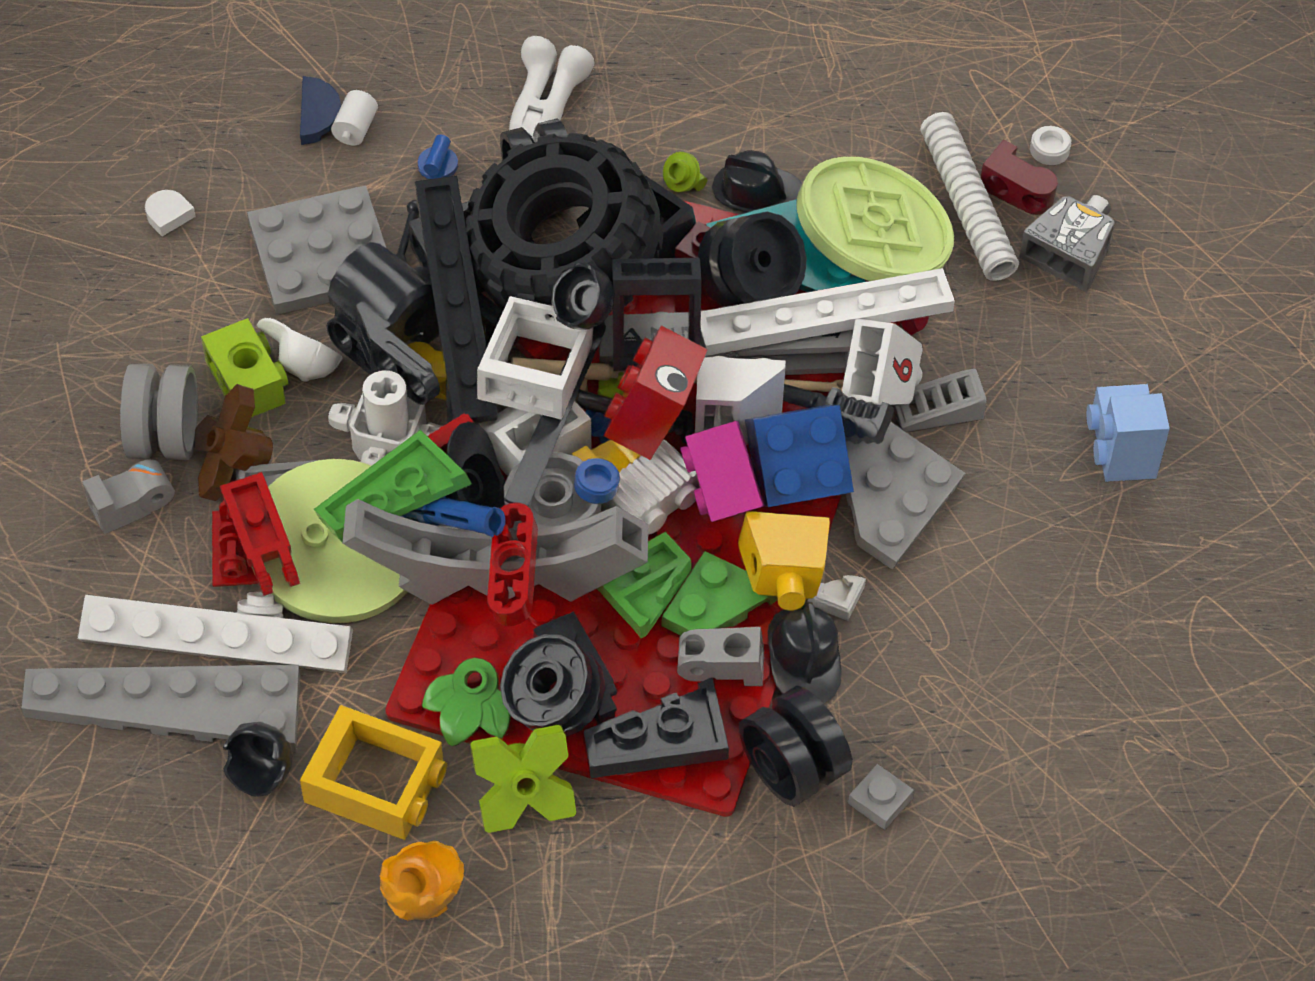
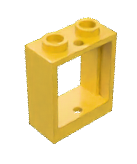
[300,705,447,840]

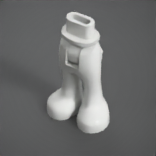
[509,36,594,138]

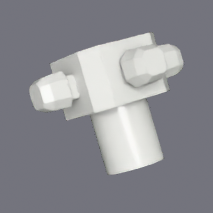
[328,370,442,466]

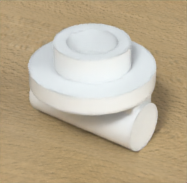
[237,592,283,618]

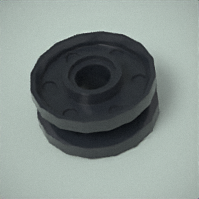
[500,634,606,737]

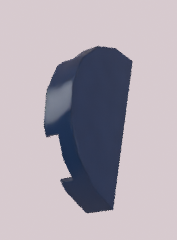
[300,76,341,145]

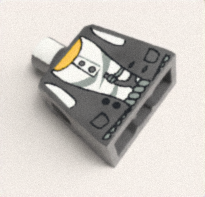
[1019,195,1115,292]

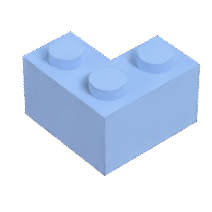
[1086,384,1170,482]

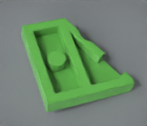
[596,532,692,638]
[662,551,778,635]

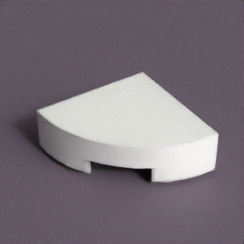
[807,575,866,621]

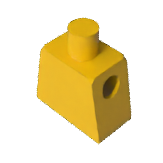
[738,511,830,610]

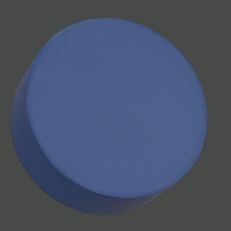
[574,458,620,504]

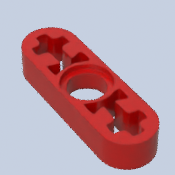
[487,503,538,626]

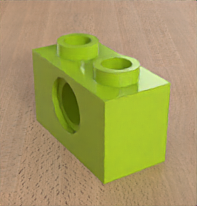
[201,318,288,417]

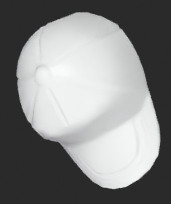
[257,318,343,382]

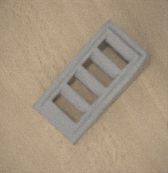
[893,368,986,432]

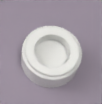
[1030,126,1071,165]

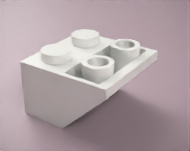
[695,356,786,445]
[479,401,591,476]

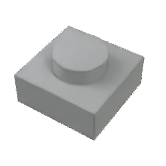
[848,764,914,830]

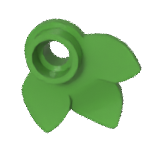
[422,658,511,747]

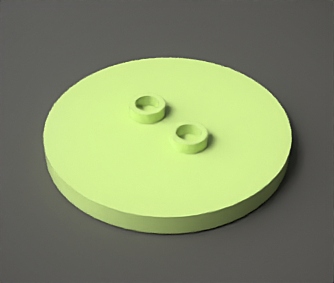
[797,157,954,281]
[252,459,407,623]

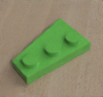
[314,430,471,542]

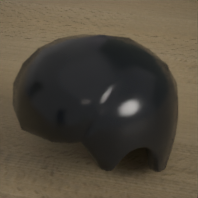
[551,263,615,330]
[223,722,292,797]

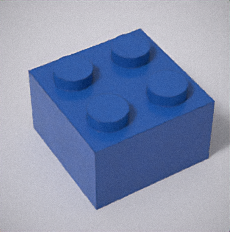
[745,405,854,507]

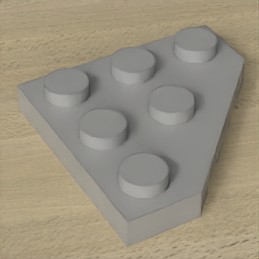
[845,422,966,570]

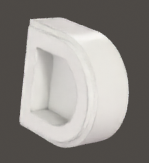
[145,190,196,237]

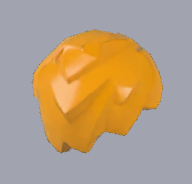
[380,841,464,921]

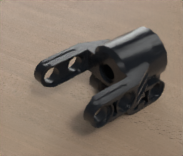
[326,242,520,405]

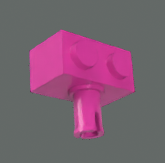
[681,421,764,522]

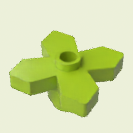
[470,725,576,833]

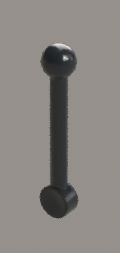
[395,200,419,263]

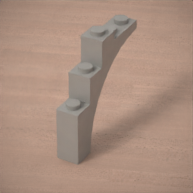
[342,499,649,604]

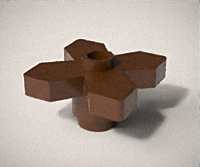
[195,384,273,501]

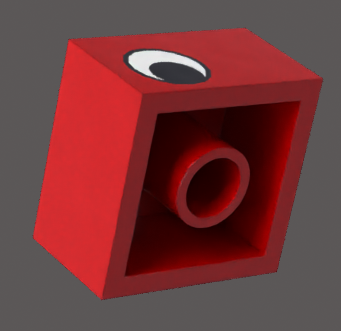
[604,325,708,460]

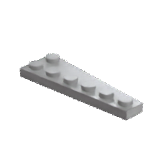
[21,665,300,752]

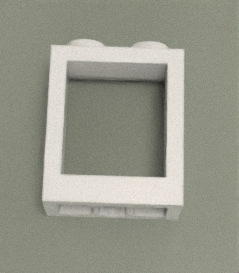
[477,296,593,420]

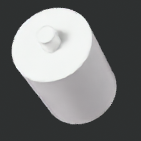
[331,90,378,146]

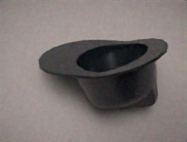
[712,150,802,213]
[445,421,505,508]
[768,602,842,704]

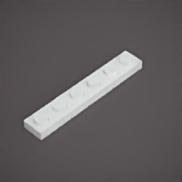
[700,268,955,356]
[78,595,353,673]

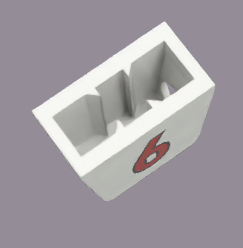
[842,318,922,405]

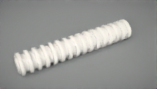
[920,112,1019,281]

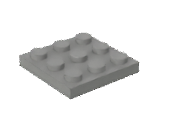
[247,185,386,315]

